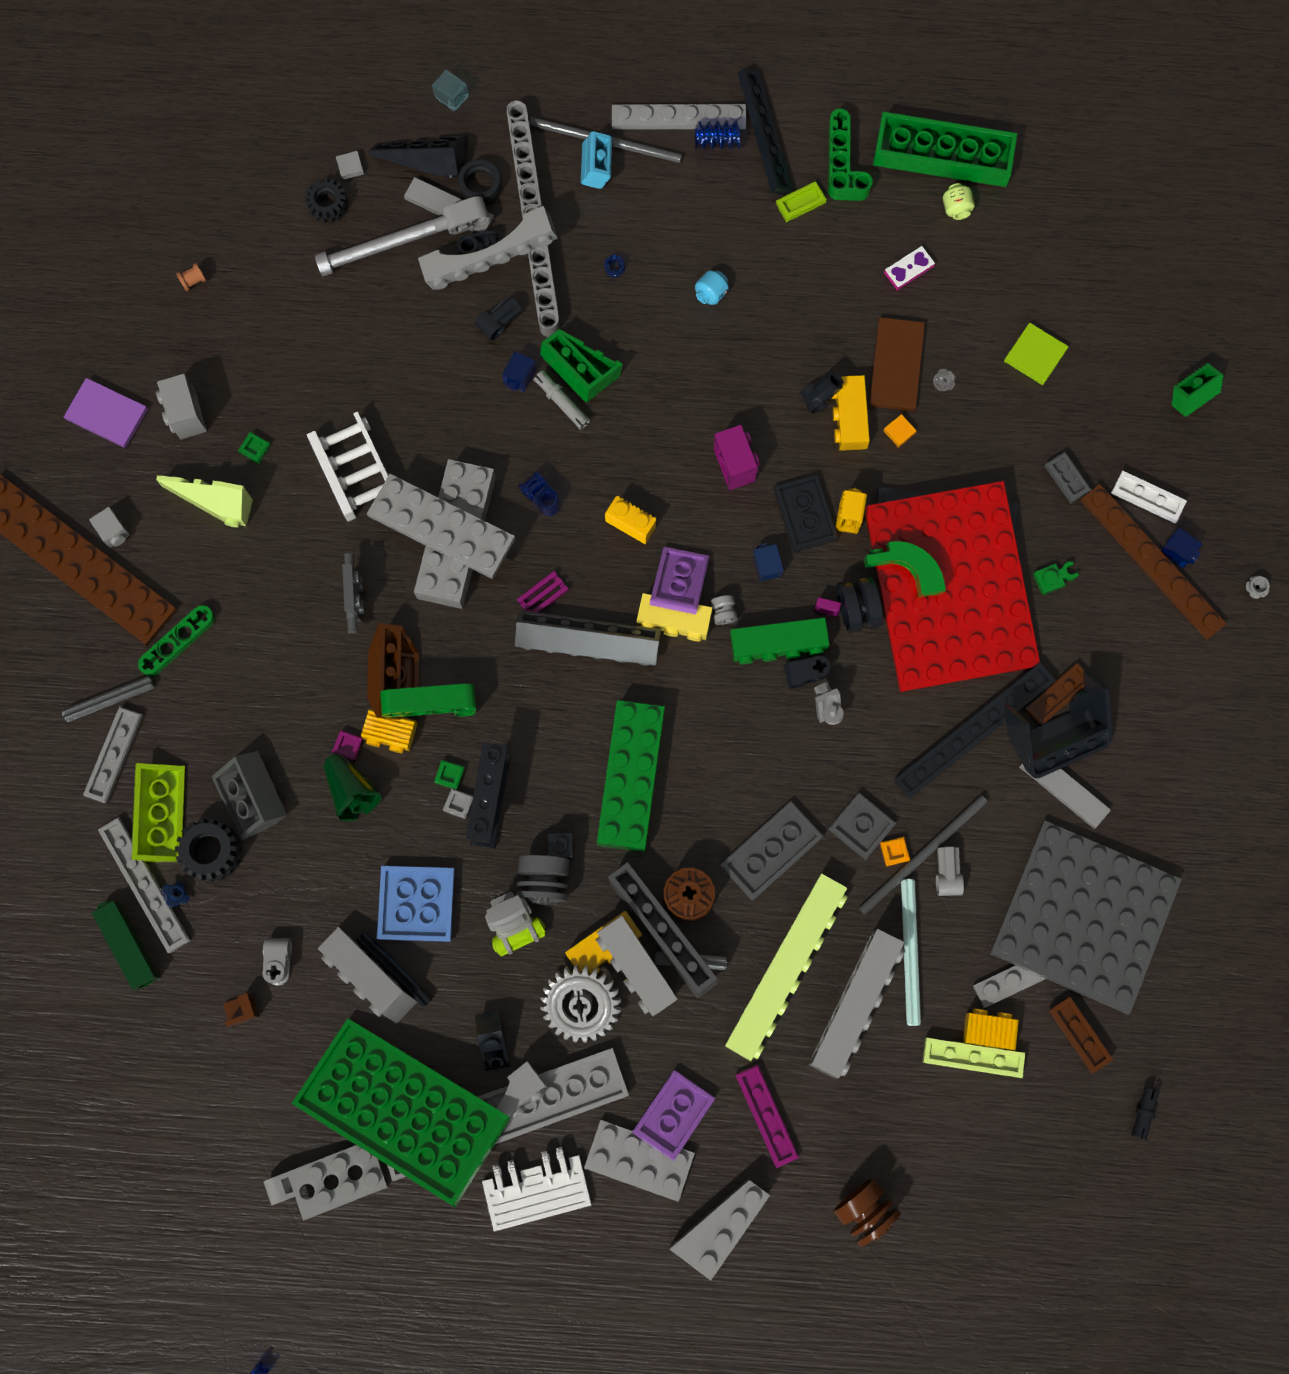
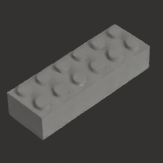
[414,459,496,609]
[808,929,905,1078]

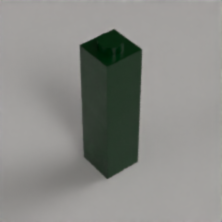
[92,900,160,991]

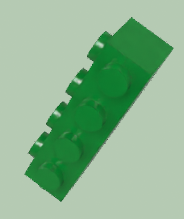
[730,618,829,665]

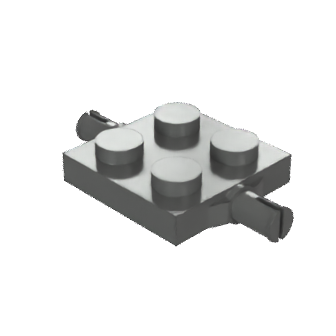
[342,553,365,634]

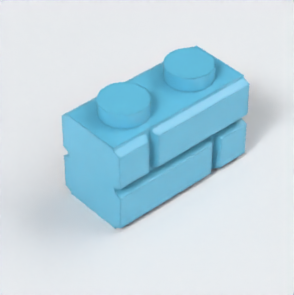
[581,132,612,189]

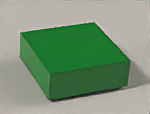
[238,432,271,464]
[434,760,465,790]

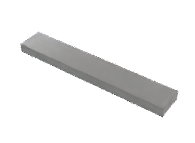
[98,817,191,953]

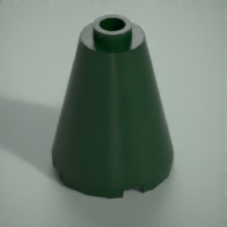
[323,754,382,822]

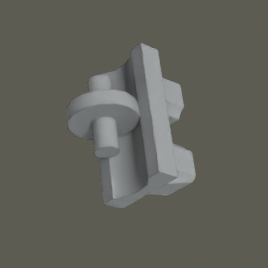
[814,682,844,725]

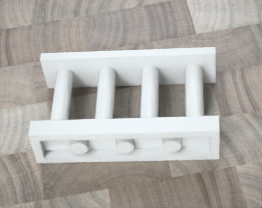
[306,411,388,522]

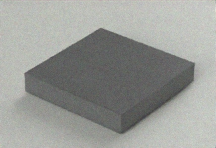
[828,792,896,860]

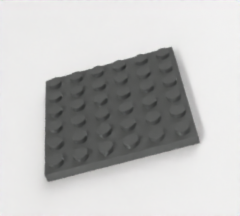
[990,821,1182,1015]

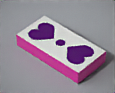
[884,246,935,290]

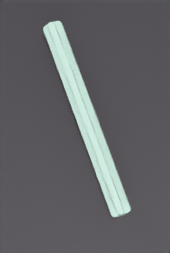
[901,879,921,1026]

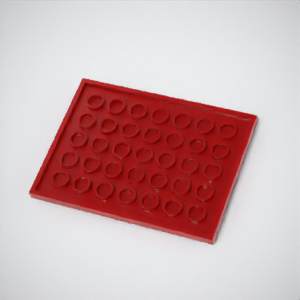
[864,481,1040,692]

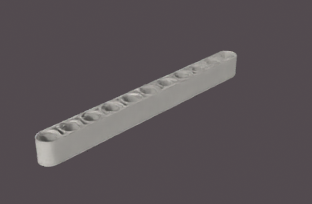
[507,101,560,337]

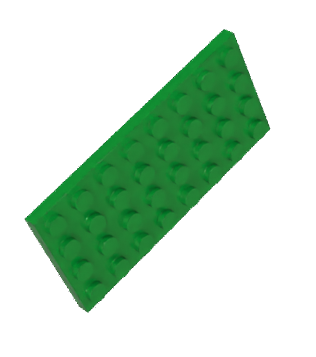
[291,1018,511,1207]

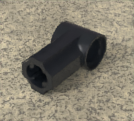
[475,296,522,341]
[800,371,844,414]

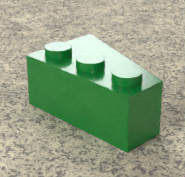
[540,329,623,403]

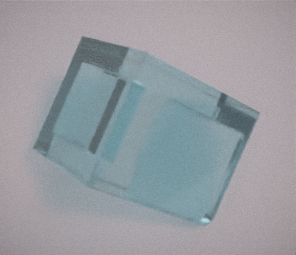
[432,70,469,111]

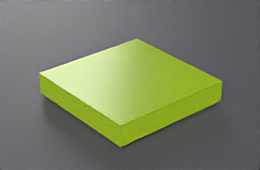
[1004,323,1068,385]

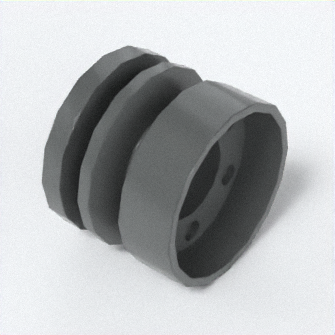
[516,855,570,905]

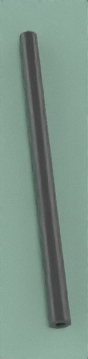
[529,117,682,163]
[859,795,988,915]

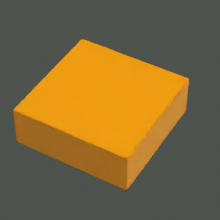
[883,414,917,448]
[880,837,910,867]

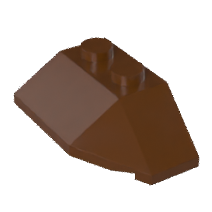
[367,623,419,720]

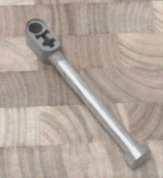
[314,196,490,277]

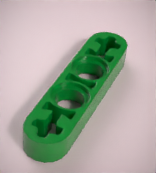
[138,605,215,677]

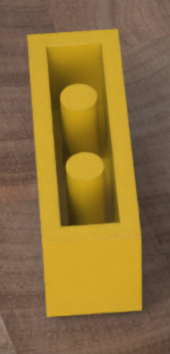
[832,375,869,451]
[565,911,643,973]

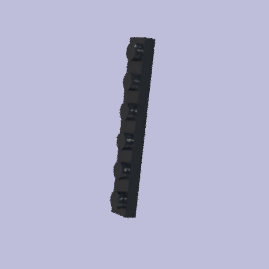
[738,68,793,195]

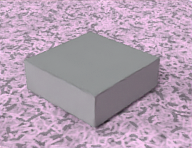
[336,151,364,180]
[443,788,473,820]

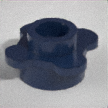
[162,881,190,907]

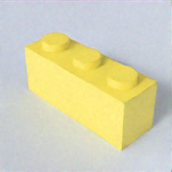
[637,593,712,642]

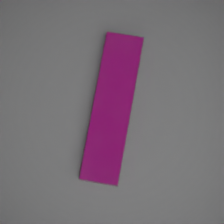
[735,1065,799,1168]

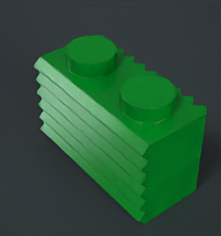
[1172,363,1224,416]

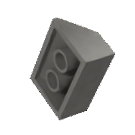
[211,751,287,841]

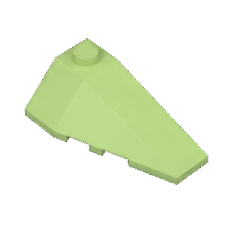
[156,475,253,527]

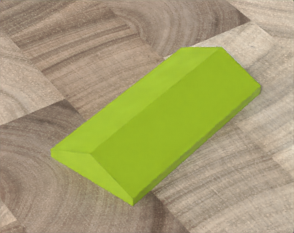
[131,763,185,862]

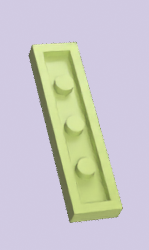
[922,1038,1025,1078]

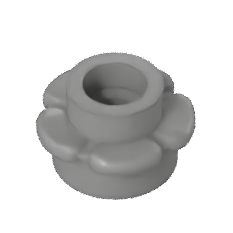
[1246,576,1270,599]

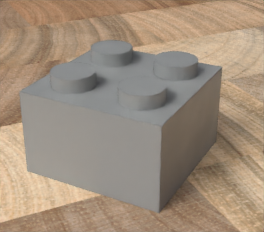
[156,374,207,440]

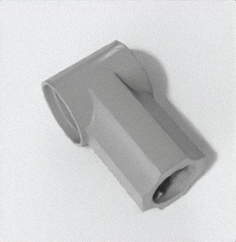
[936,847,964,896]

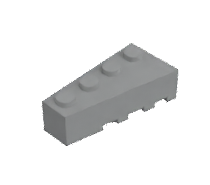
[595,916,678,1016]
[318,927,417,1023]
[669,1179,770,1280]

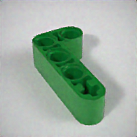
[828,109,873,201]
[380,684,476,718]

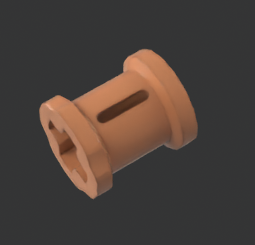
[176,263,206,291]

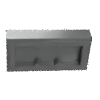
[1045,452,1091,504]

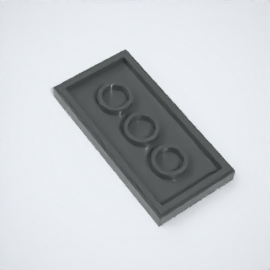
[720,801,824,901]

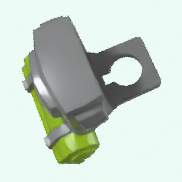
[485,892,546,957]

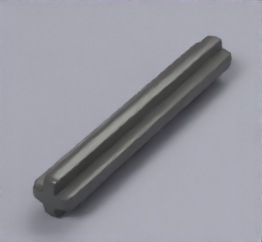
[62,676,154,722]

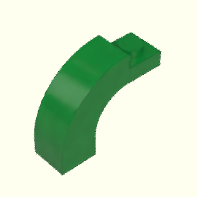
[864,541,946,598]

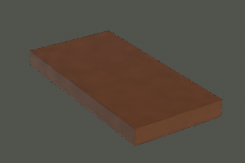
[869,317,925,412]

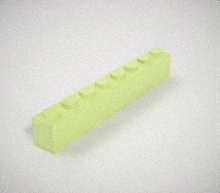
[725,874,848,1061]

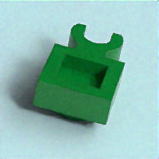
[1033,561,1079,595]

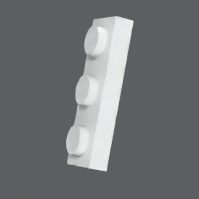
[1111,470,1187,523]

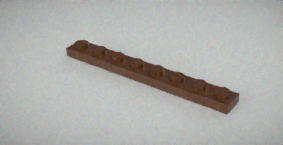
[1080,484,1227,640]

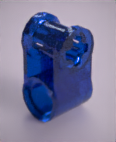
[518,471,560,516]

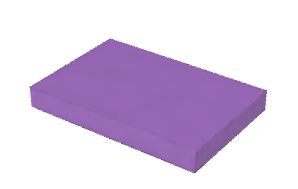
[64,378,148,449]
[650,547,709,615]
[632,1070,715,1162]

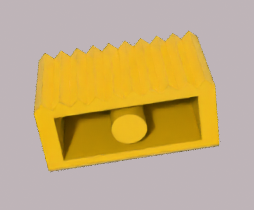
[835,489,867,534]
[605,496,656,544]
[361,709,417,753]
[963,1009,1019,1050]

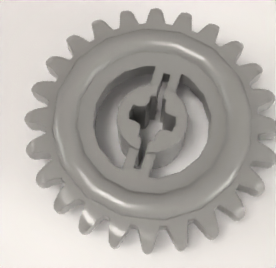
[540,964,621,1043]

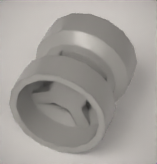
[711,595,738,625]

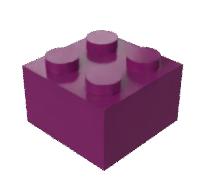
[713,425,760,490]

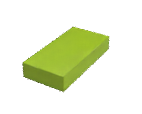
[776,181,827,222]

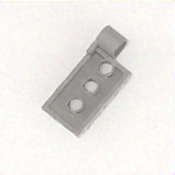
[263,1145,387,1221]

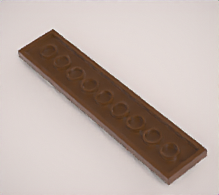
[0,475,177,646]

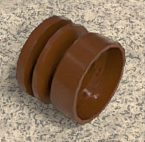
[664,868,715,922]
[833,1178,901,1247]

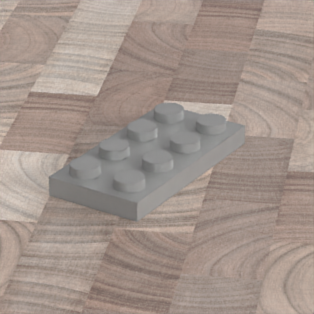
[584,1120,695,1202]

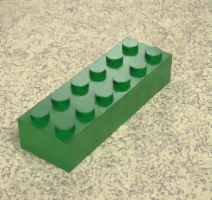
[873,112,1017,187]
[597,700,665,852]

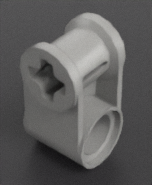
[262,938,292,986]

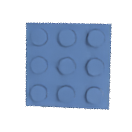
[377,866,455,942]

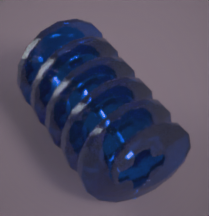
[695,120,741,150]

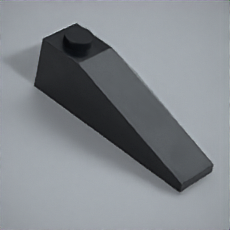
[369,134,468,178]

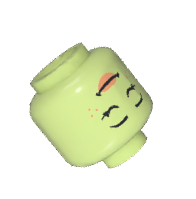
[943,183,975,220]

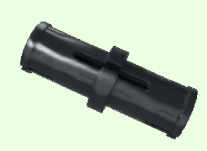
[1131,1087,1160,1140]

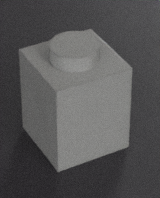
[89,507,130,548]

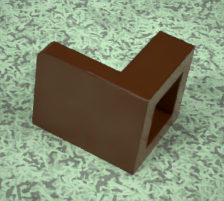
[224,993,259,1027]

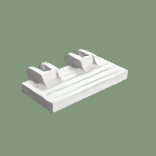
[482,1147,592,1231]

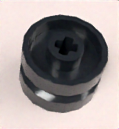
[836,575,883,634]

